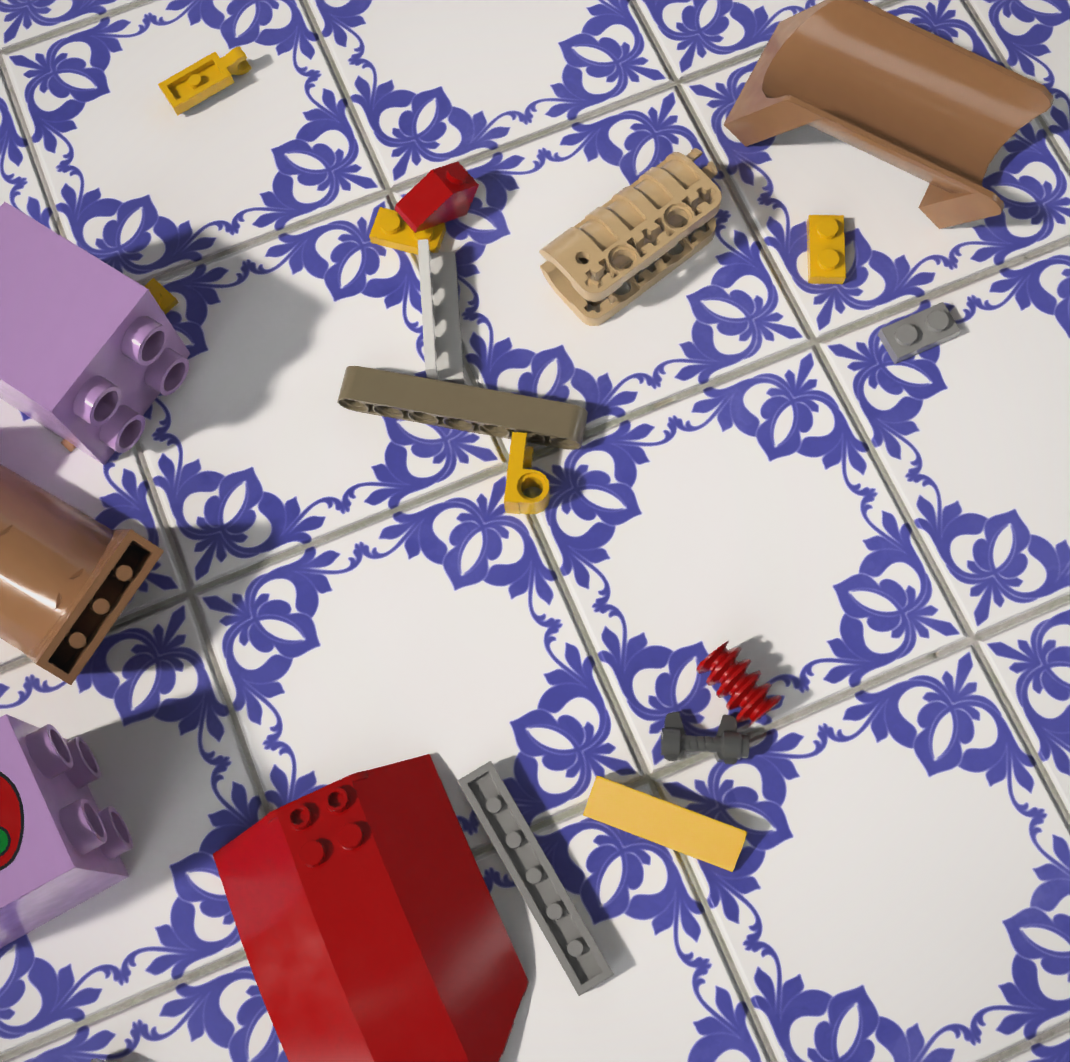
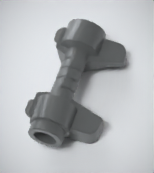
[661,712,749,764]

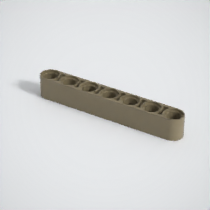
[337,366,588,450]

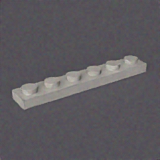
[457,761,614,996]

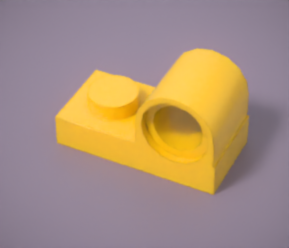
[504,432,550,514]

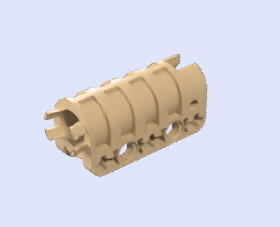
[539,148,722,326]

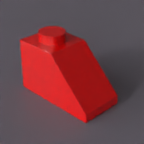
[394,161,479,233]

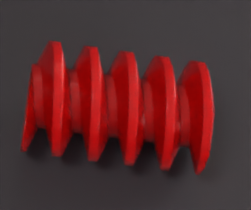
[696,641,782,727]

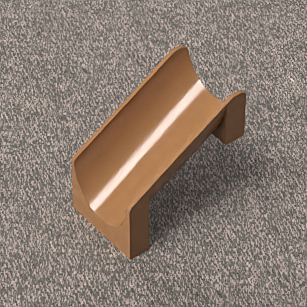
[723,0,1054,229]
[0,464,164,685]

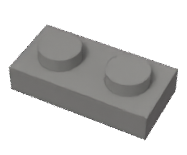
[878,302,961,364]

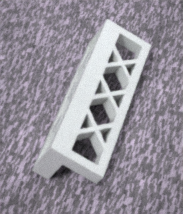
[418,239,465,384]

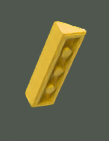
[583,775,748,872]

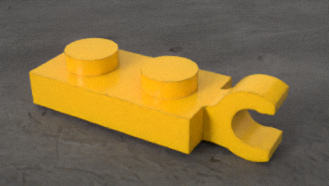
[158,46,252,116]

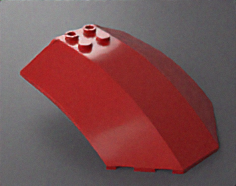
[213,754,529,1062]

